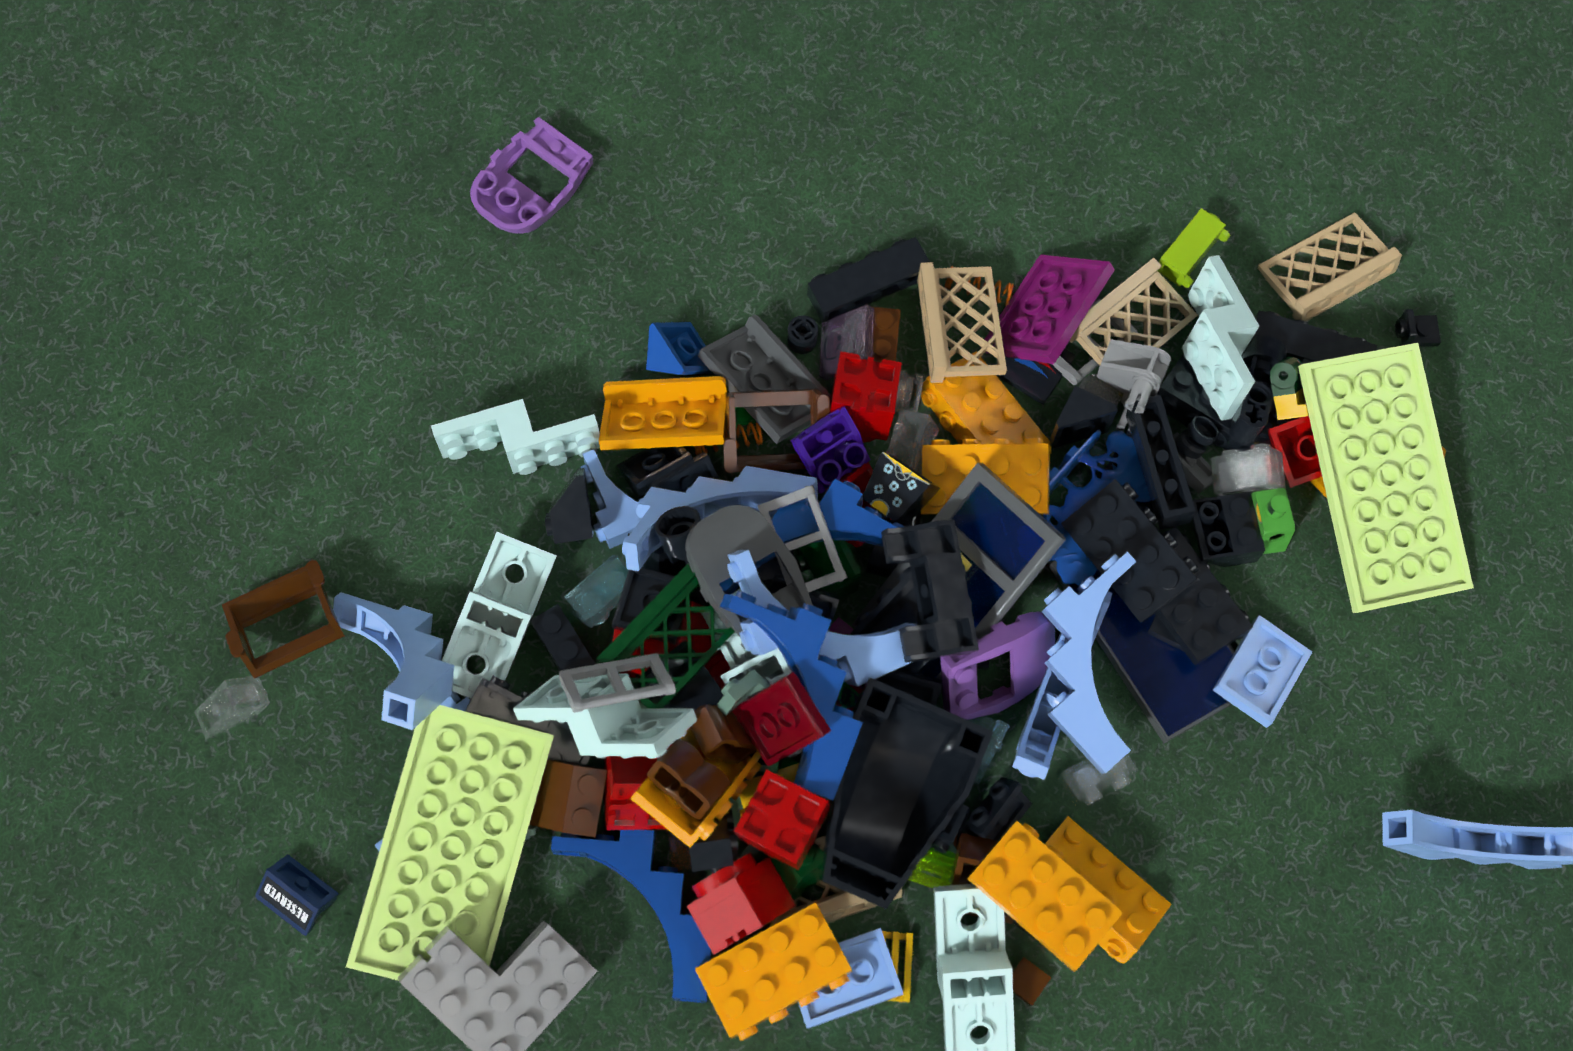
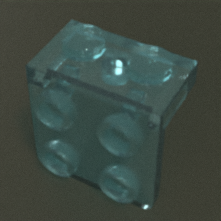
[564,555,628,628]

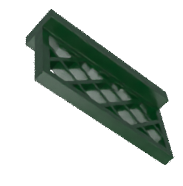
[597,563,738,709]

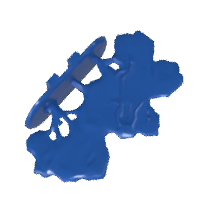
[1018,429,1151,586]

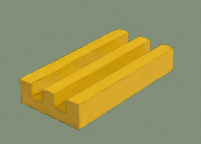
[882,931,913,1003]

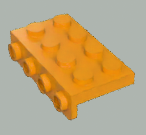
[919,351,1050,445]
[599,376,728,450]
[921,438,1051,515]
[630,727,762,847]
[1045,816,1172,963]
[968,821,1123,972]
[695,902,853,1041]

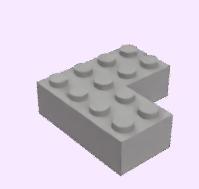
[397,921,597,1051]

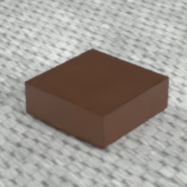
[1012,957,1051,1006]

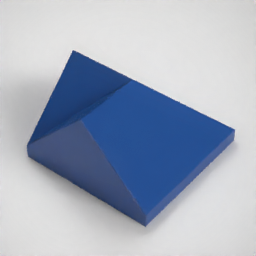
[646,322,713,375]

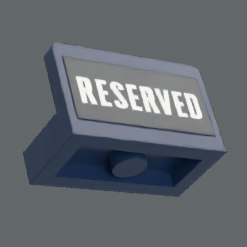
[255,854,339,936]

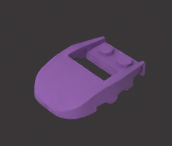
[470,117,593,234]
[941,611,1055,720]

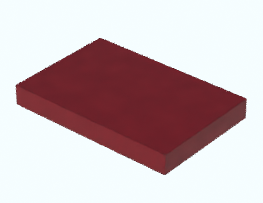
[732,671,831,767]

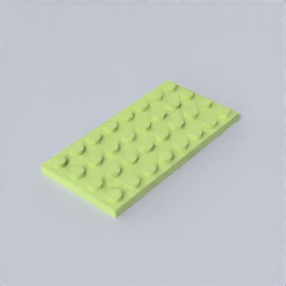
[1298,343,1474,613]
[346,705,554,980]

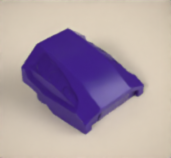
[791,406,871,494]

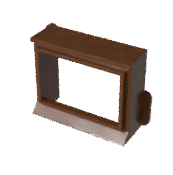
[724,389,830,473]
[222,560,345,679]

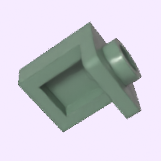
[717,669,771,716]

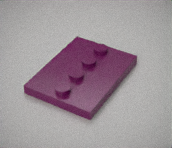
[980,255,1115,364]

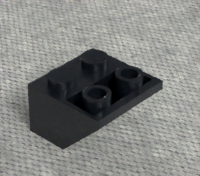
[1192,492,1265,567]

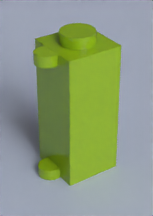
[1158,208,1230,288]

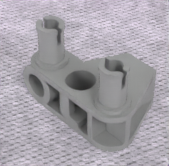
[1097,339,1171,437]

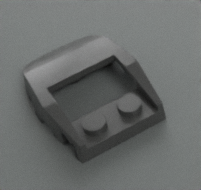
[685,505,813,650]

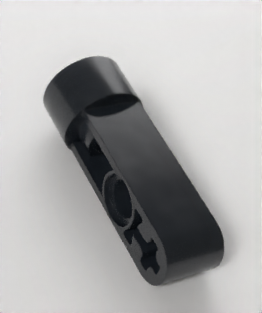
[1229,335,1287,446]
[655,506,710,606]

